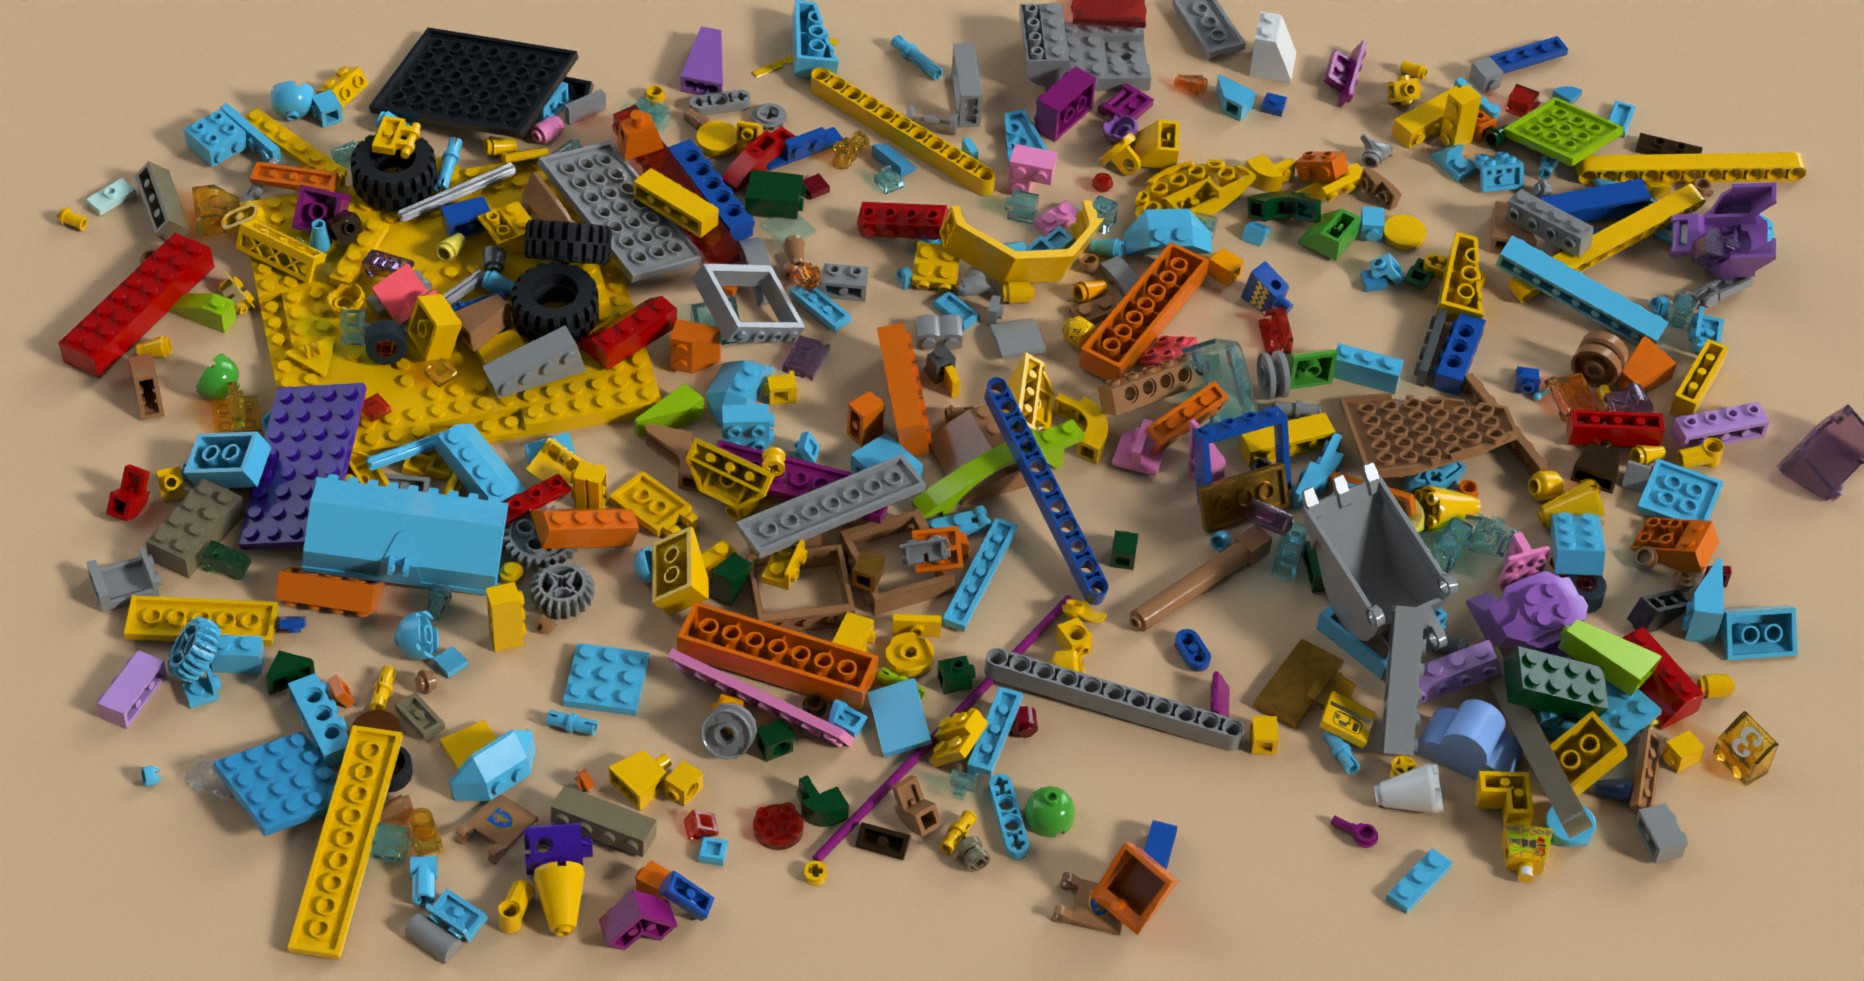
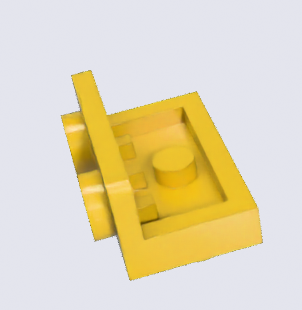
[316,66,368,108]

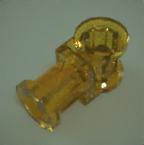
[832,130,869,170]

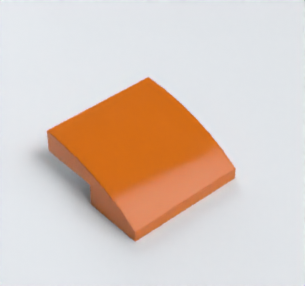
[911,526,964,574]

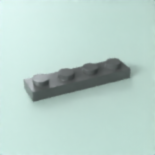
[1414,308,1448,387]

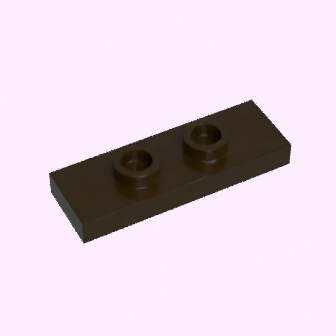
[1635,133,1703,155]

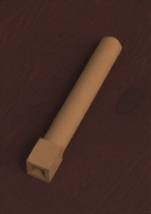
[1130,524,1273,632]

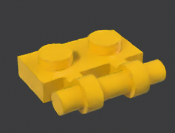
[372,116,421,159]

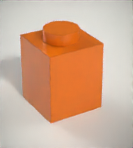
[635,860,671,900]

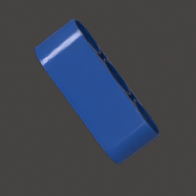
[1144,820,1178,870]

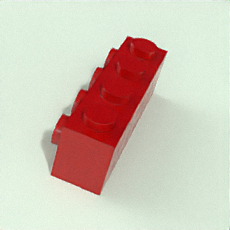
[857,202,949,240]
[1566,409,1665,448]

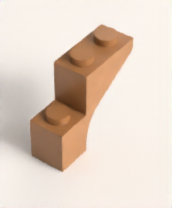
[646,423,701,493]

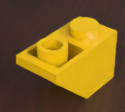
[737,120,763,155]

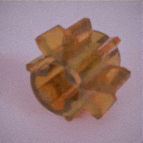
[793,263,821,290]

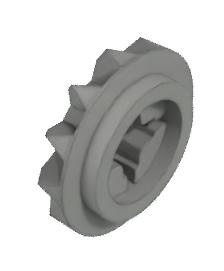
[752,103,787,130]

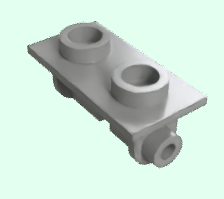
[899,536,951,566]

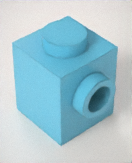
[311,90,343,128]
[1359,206,1385,242]

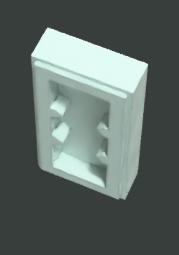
[86,178,136,216]

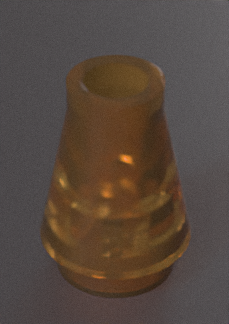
[1175,74,1208,96]

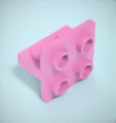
[1112,419,1166,476]
[1497,532,1551,588]

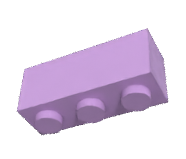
[98,650,167,729]

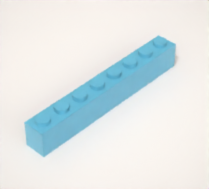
[1495,235,1669,345]

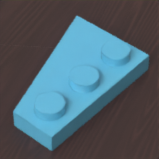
[1004,109,1048,167]

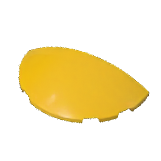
[1135,159,1256,221]

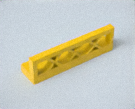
[235,219,327,283]

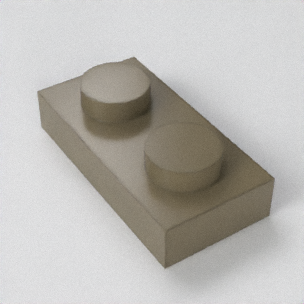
[395,692,445,741]

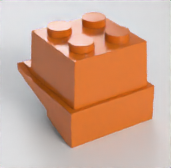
[1090,842,1180,935]

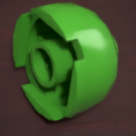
[196,353,240,401]
[1024,786,1075,838]

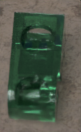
[202,540,252,580]

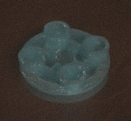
[627,97,670,133]

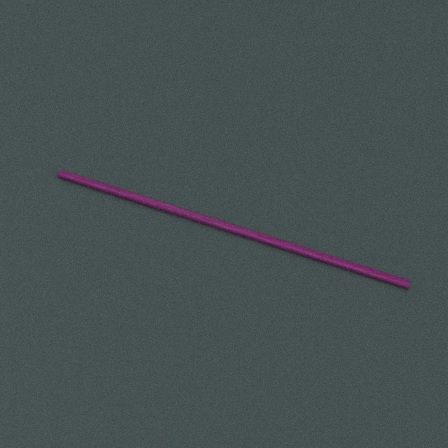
[812,595,1073,862]

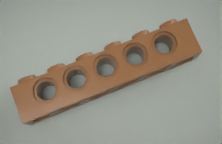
[1098,348,1222,416]

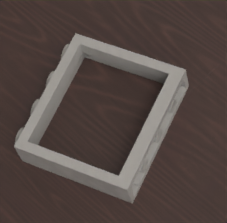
[692,264,806,343]

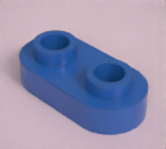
[1175,629,1211,672]

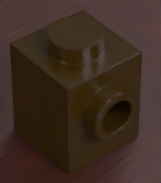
[325,210,363,245]

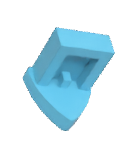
[828,699,868,739]

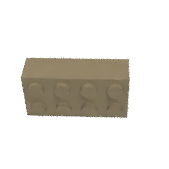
[146,478,245,578]

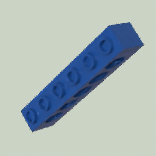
[667,139,755,245]

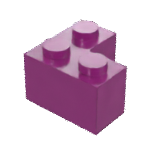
[598,890,678,950]

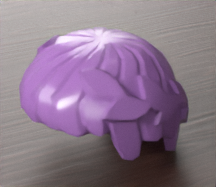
[1102,115,1138,144]

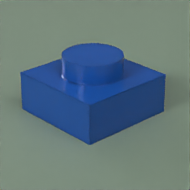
[1261,92,1287,117]
[280,616,307,633]

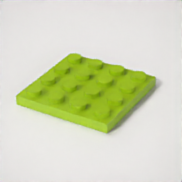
[1503,97,1624,166]

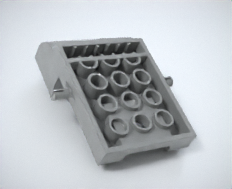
[1019,3,1151,92]

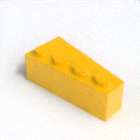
[1435,232,1484,322]

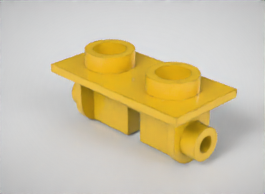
[218,271,257,315]

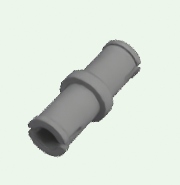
[1275,400,1321,419]

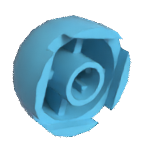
[271,81,314,121]
[394,611,439,660]

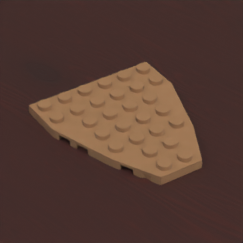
[1340,393,1518,478]

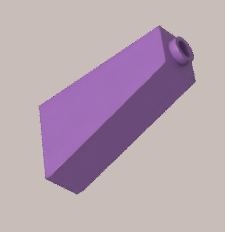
[681,26,723,95]

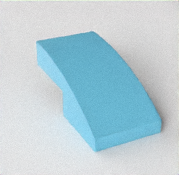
[1026,226,1075,251]

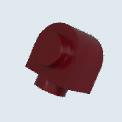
[1010,706,1038,738]

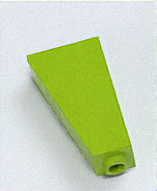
[1558,619,1662,696]

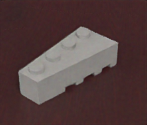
[482,326,586,399]

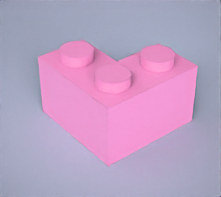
[1007,144,1058,197]

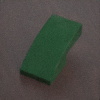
[1403,258,1435,290]

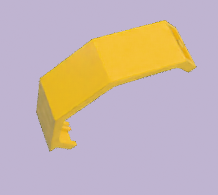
[939,200,1104,284]

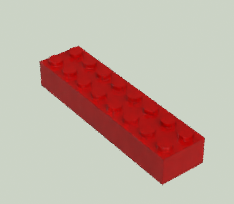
[58,233,215,378]

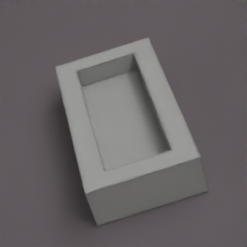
[564,89,606,125]

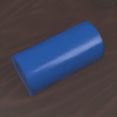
[659,870,714,921]

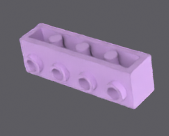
[1671,402,1770,449]
[1417,639,1502,705]

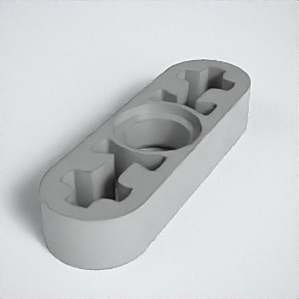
[689,90,750,116]

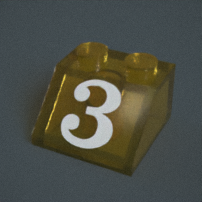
[1713,711,1779,786]

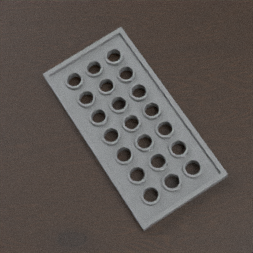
[537,141,705,283]

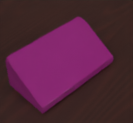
[1210,671,1230,717]

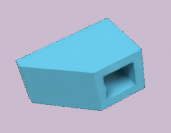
[1216,75,1256,121]

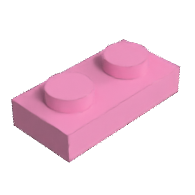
[1033,200,1079,236]

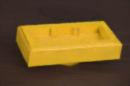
[892,614,942,637]

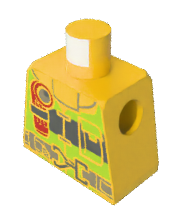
[1501,823,1553,883]

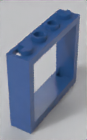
[1192,406,1292,505]

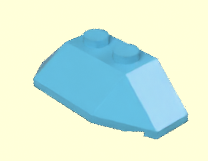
[1123,209,1212,256]
[705,360,774,427]
[448,729,536,801]

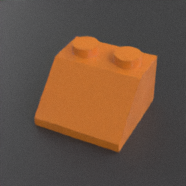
[670,319,721,374]

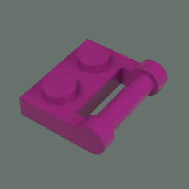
[1098,84,1154,120]

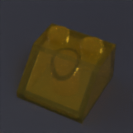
[192,184,239,237]

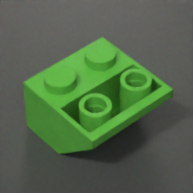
[1298,209,1361,261]

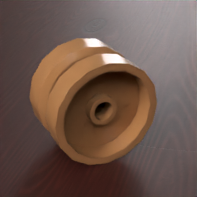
[1571,330,1629,388]

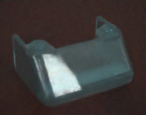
[1182,338,1258,424]

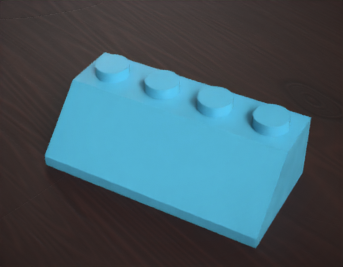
[435,424,527,502]

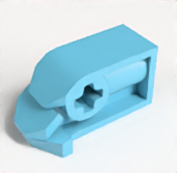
[1403,461,1467,495]

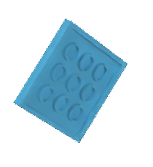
[213,731,337,837]

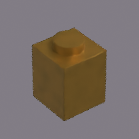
[852,549,885,592]

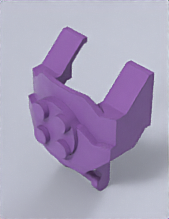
[1670,182,1777,280]
[1466,570,1588,660]

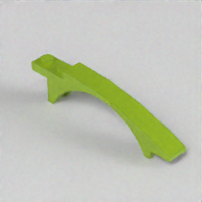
[911,419,1085,518]

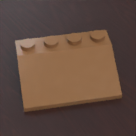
[928,404,1027,506]

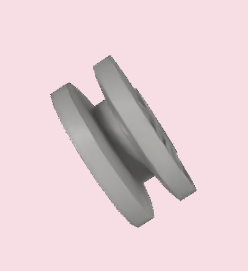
[1257,350,1291,400]
[700,703,757,760]

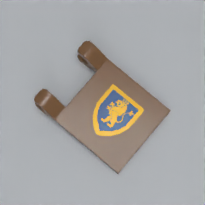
[456,794,538,864]
[1052,872,1123,935]

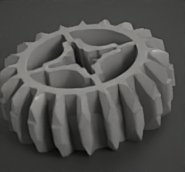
[530,560,595,620]

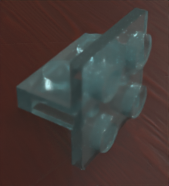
[1464,513,1519,557]

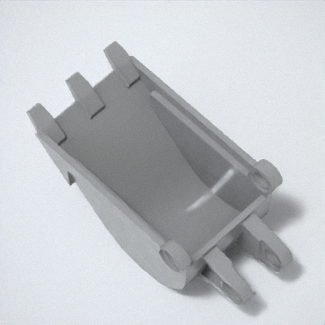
[1302,462,1459,651]

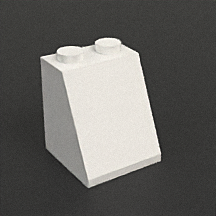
[1249,11,1297,83]

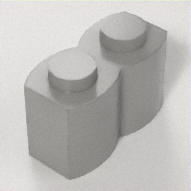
[917,314,963,350]

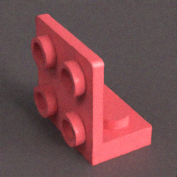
[372,263,438,324]
[1138,335,1200,366]

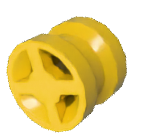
[762,447,785,477]
[1389,755,1416,779]

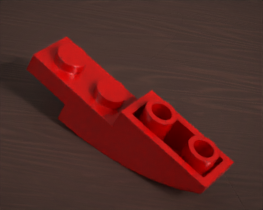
[722,126,796,192]

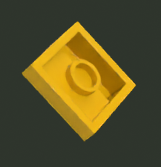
[912,241,960,292]
[929,708,988,767]

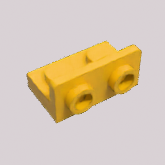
[761,540,808,590]

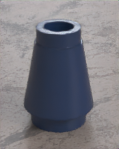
[1595,778,1632,803]

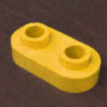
[221,203,264,234]

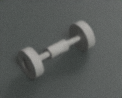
[906,106,959,135]

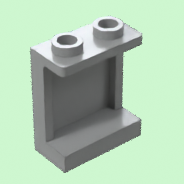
[86,547,162,612]

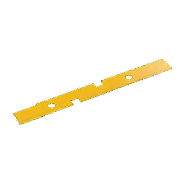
[752,37,839,78]

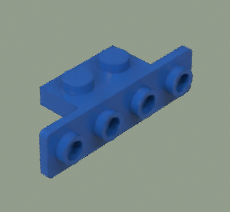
[767,127,844,171]

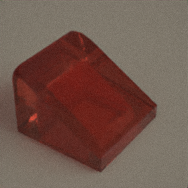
[684,809,719,840]

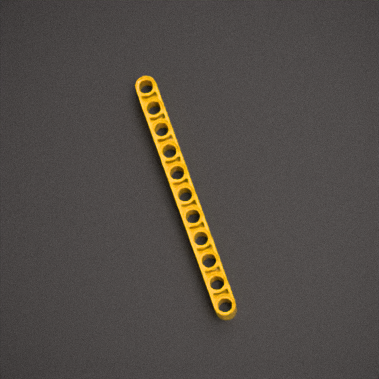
[811,67,996,196]
[1575,152,1807,184]
[1508,184,1706,303]

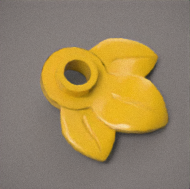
[1062,599,1107,623]

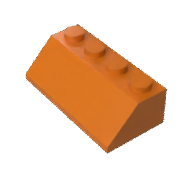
[530,507,639,549]
[275,566,385,617]

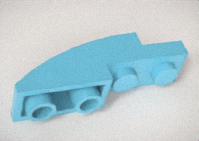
[1291,433,1344,510]

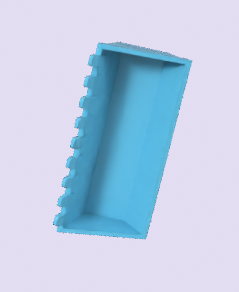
[301,474,508,596]

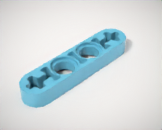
[989,774,1029,860]

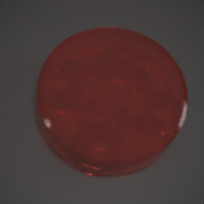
[753,802,804,850]

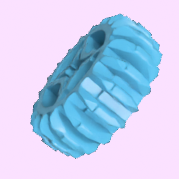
[168,617,221,683]

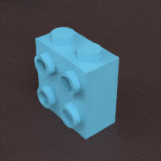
[184,109,248,167]
[722,404,774,451]

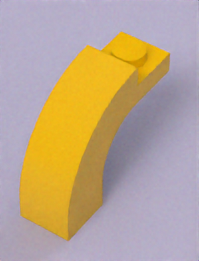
[1054,393,1108,465]

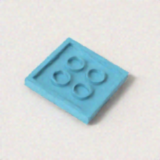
[1636,458,1724,521]
[563,643,650,716]

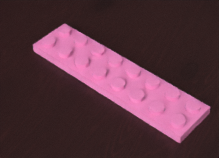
[668,648,854,748]

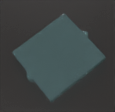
[763,214,816,245]

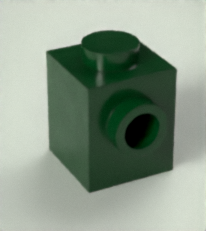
[937,655,976,694]

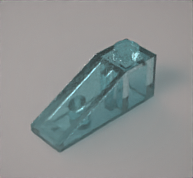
[1272,521,1308,581]

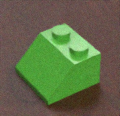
[1285,349,1338,389]

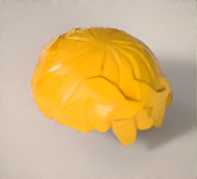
[327,283,365,317]

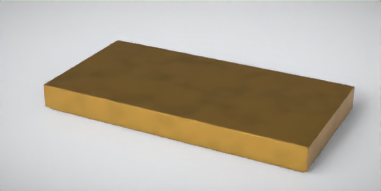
[1197,461,1290,532]
[1253,639,1344,729]

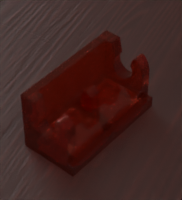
[1258,307,1293,356]

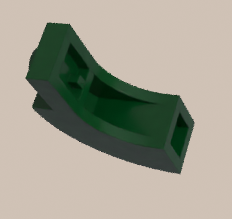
[1247,191,1321,223]

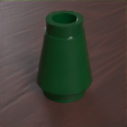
[1484,124,1510,148]

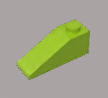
[169,293,237,334]
[635,383,704,437]

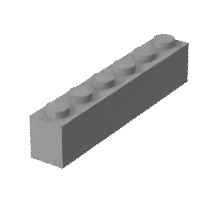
[1380,605,1428,757]

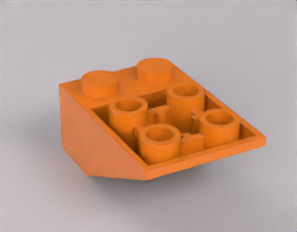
[1630,517,1719,573]

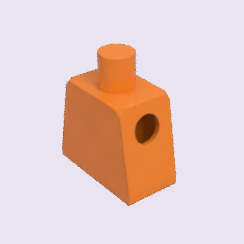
[617,110,664,161]

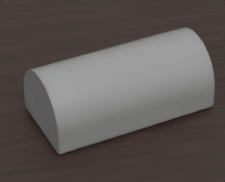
[405,913,462,963]

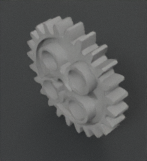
[503,505,578,571]

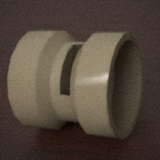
[957,836,991,872]

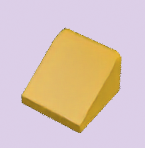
[1644,180,1672,198]

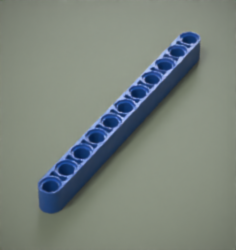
[984,377,1109,605]

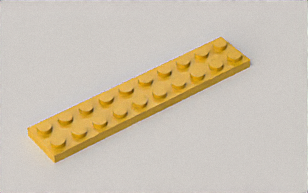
[287,725,403,960]

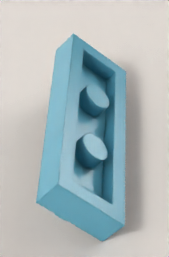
[789,279,851,333]
[1386,848,1453,914]

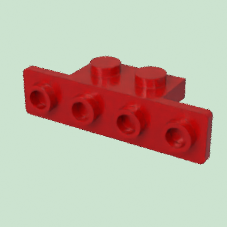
[503,474,571,526]

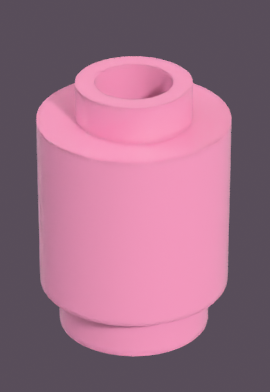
[531,115,564,145]

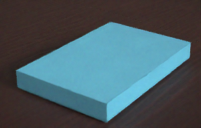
[867,678,932,758]

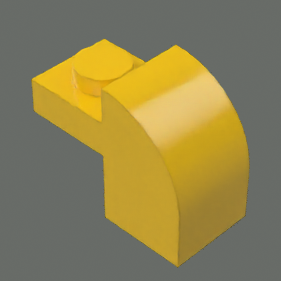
[1245,154,1296,192]

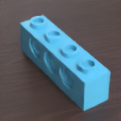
[288,673,350,769]

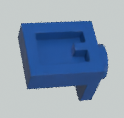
[1514,366,1541,394]

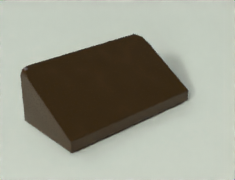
[855,822,912,860]

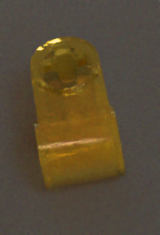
[409,808,444,857]

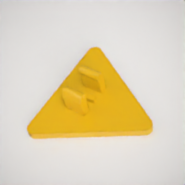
[286,337,335,377]

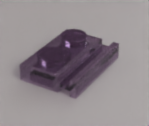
[782,335,830,381]

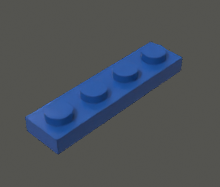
[1488,36,1568,74]

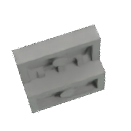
[990,318,1046,359]

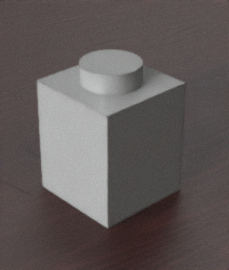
[1469,56,1503,93]

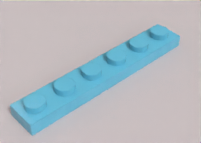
[942,518,1018,632]

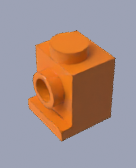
[1473,108,1497,143]

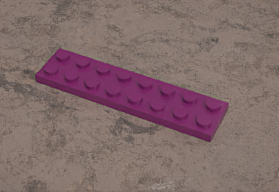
[717,440,888,524]

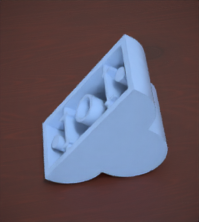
[1413,699,1524,780]

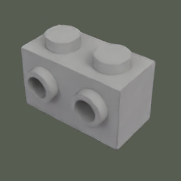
[821,263,868,302]
[1634,803,1688,864]

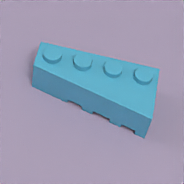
[791,0,839,78]

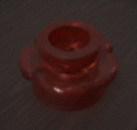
[1092,173,1113,193]

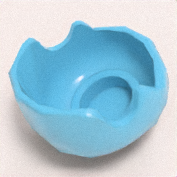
[634,547,652,584]

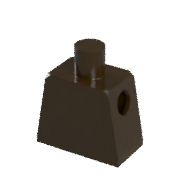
[1570,440,1621,494]

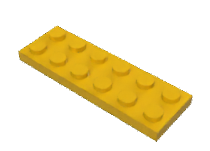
[124,595,279,646]

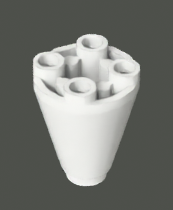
[1374,763,1444,814]

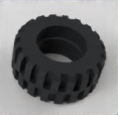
[350,132,437,211]
[524,219,612,265]
[511,261,599,342]

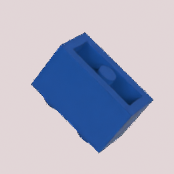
[441,196,491,237]

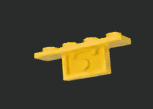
[1296,163,1363,204]

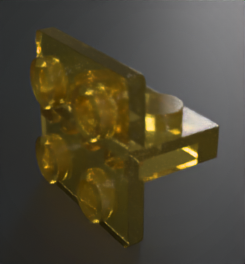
[211,381,262,433]

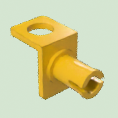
[156,466,186,501]

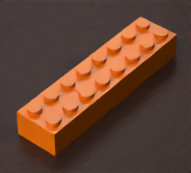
[1079,242,1209,381]
[677,601,879,710]

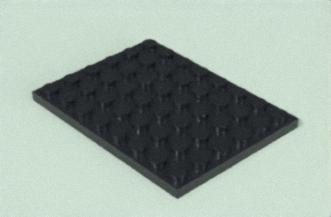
[369,27,579,139]

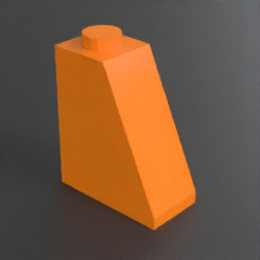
[1618,336,1677,401]

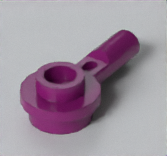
[1331,815,1379,848]

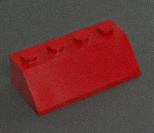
[578,296,677,370]
[1622,627,1704,730]

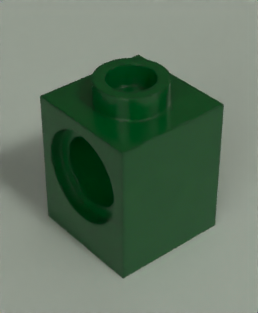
[1110,530,1139,570]
[756,719,796,762]

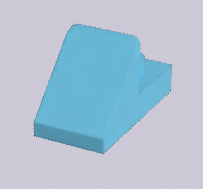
[1430,144,1475,183]

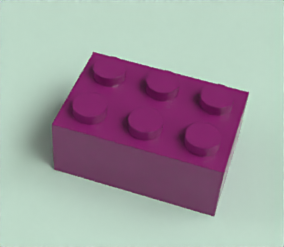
[1034,66,1096,142]

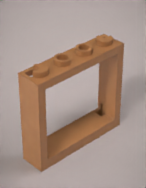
[837,509,956,616]
[747,544,855,632]

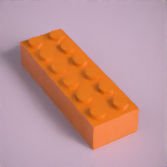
[877,322,933,457]

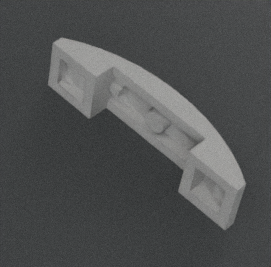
[737,237,772,306]

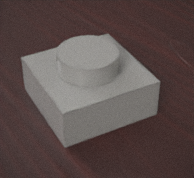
[987,295,1004,327]

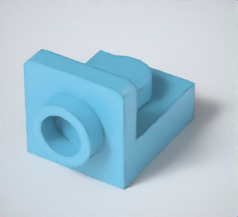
[1370,252,1404,286]
[183,668,222,709]

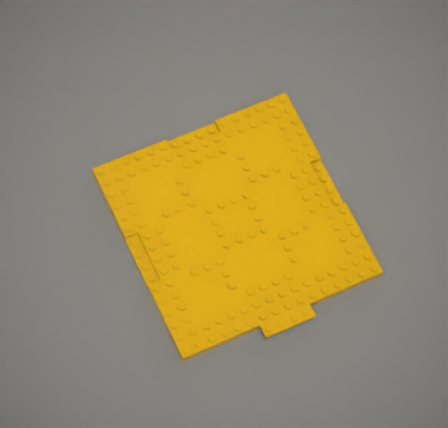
[240,156,661,456]

